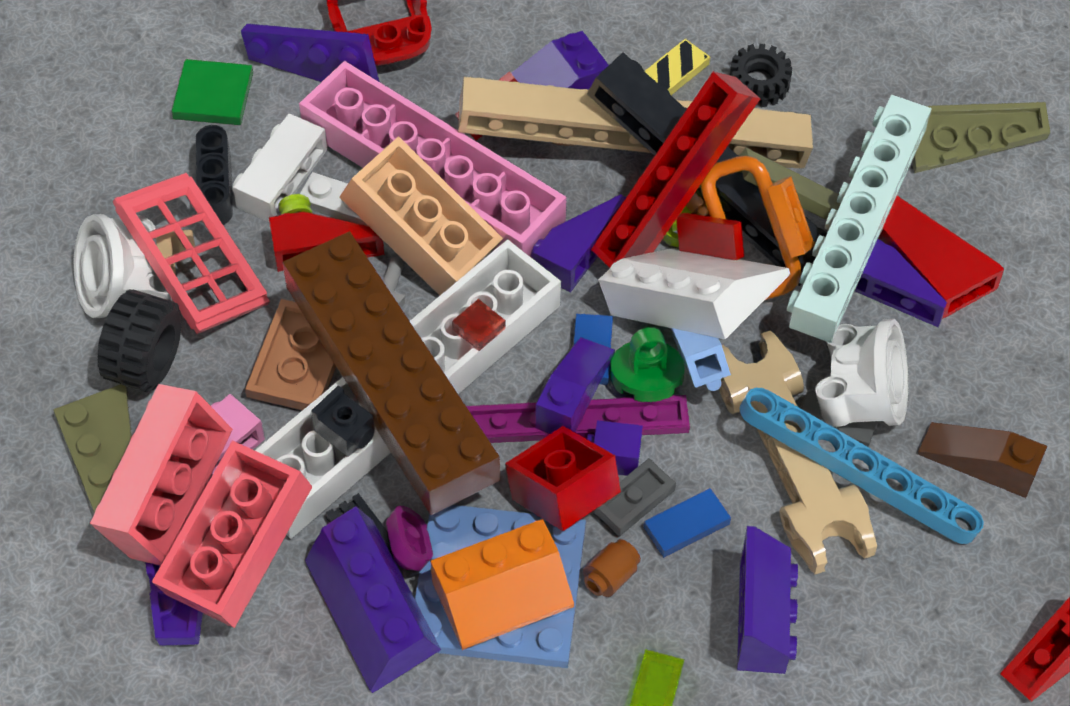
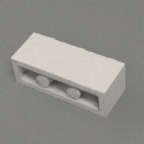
[232,114,327,222]

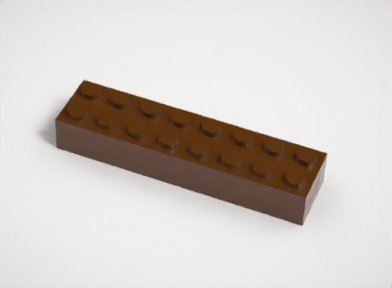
[283,231,500,515]

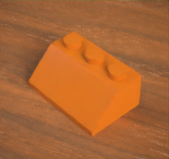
[431,519,574,650]

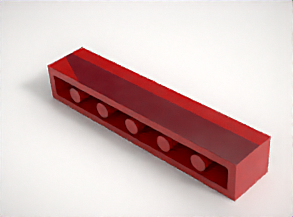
[591,71,760,268]

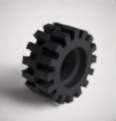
[729,43,792,108]

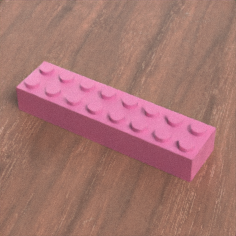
[299,61,566,257]

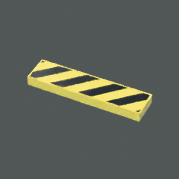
[645,39,710,95]

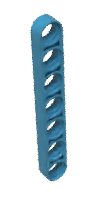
[740,387,984,544]

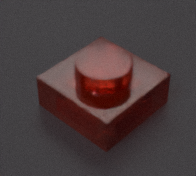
[452,299,506,351]

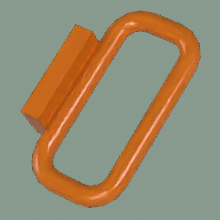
[701,156,815,300]

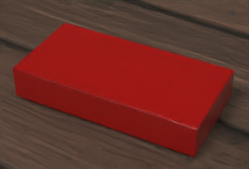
[676,213,744,260]

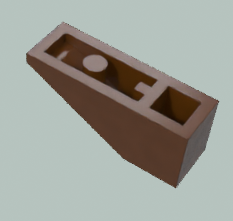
[917,422,1047,498]

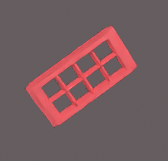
[113,173,270,334]

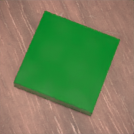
[172,59,253,125]

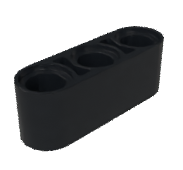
[196,125,233,225]

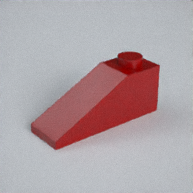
[269,212,385,272]
[1000,597,1070,702]

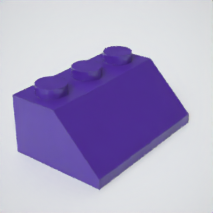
[737,526,798,674]

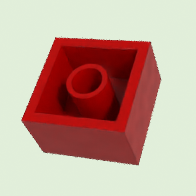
[505,426,621,531]

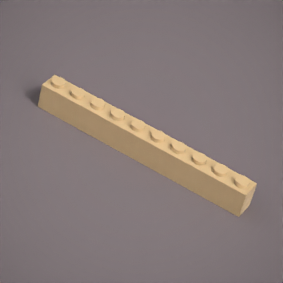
[458,77,813,168]

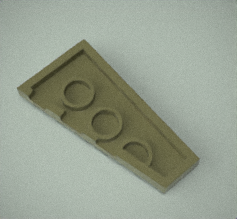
[912,102,1050,173]
[53,384,132,538]

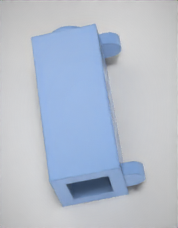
[671,328,731,391]

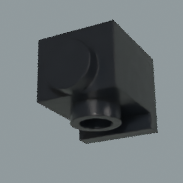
[311,385,375,457]

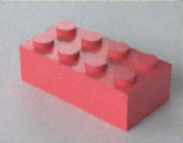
[90,384,233,566]
[152,440,312,628]

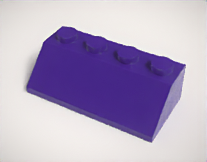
[305,506,441,693]

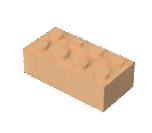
[339,136,503,295]

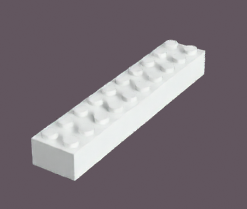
[255,239,561,539]

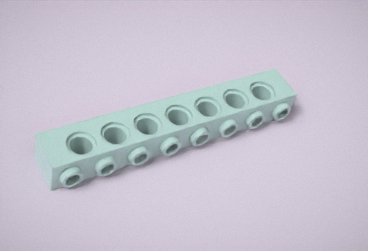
[787,95,932,343]

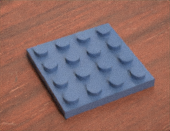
[415,505,586,668]

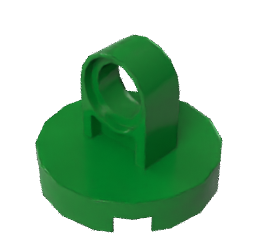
[610,328,685,402]

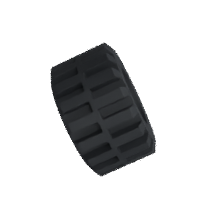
[98,289,181,392]

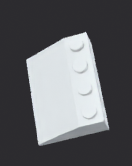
[598,248,790,339]

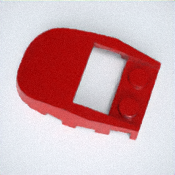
[326,0,432,66]

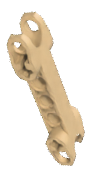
[719,331,877,574]

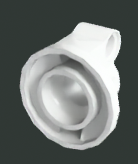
[73,214,171,318]
[815,319,908,427]

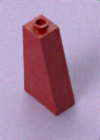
[878,196,1004,319]

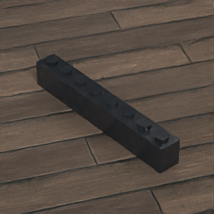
[587,52,827,286]

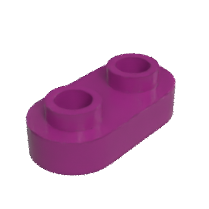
[386,506,433,571]

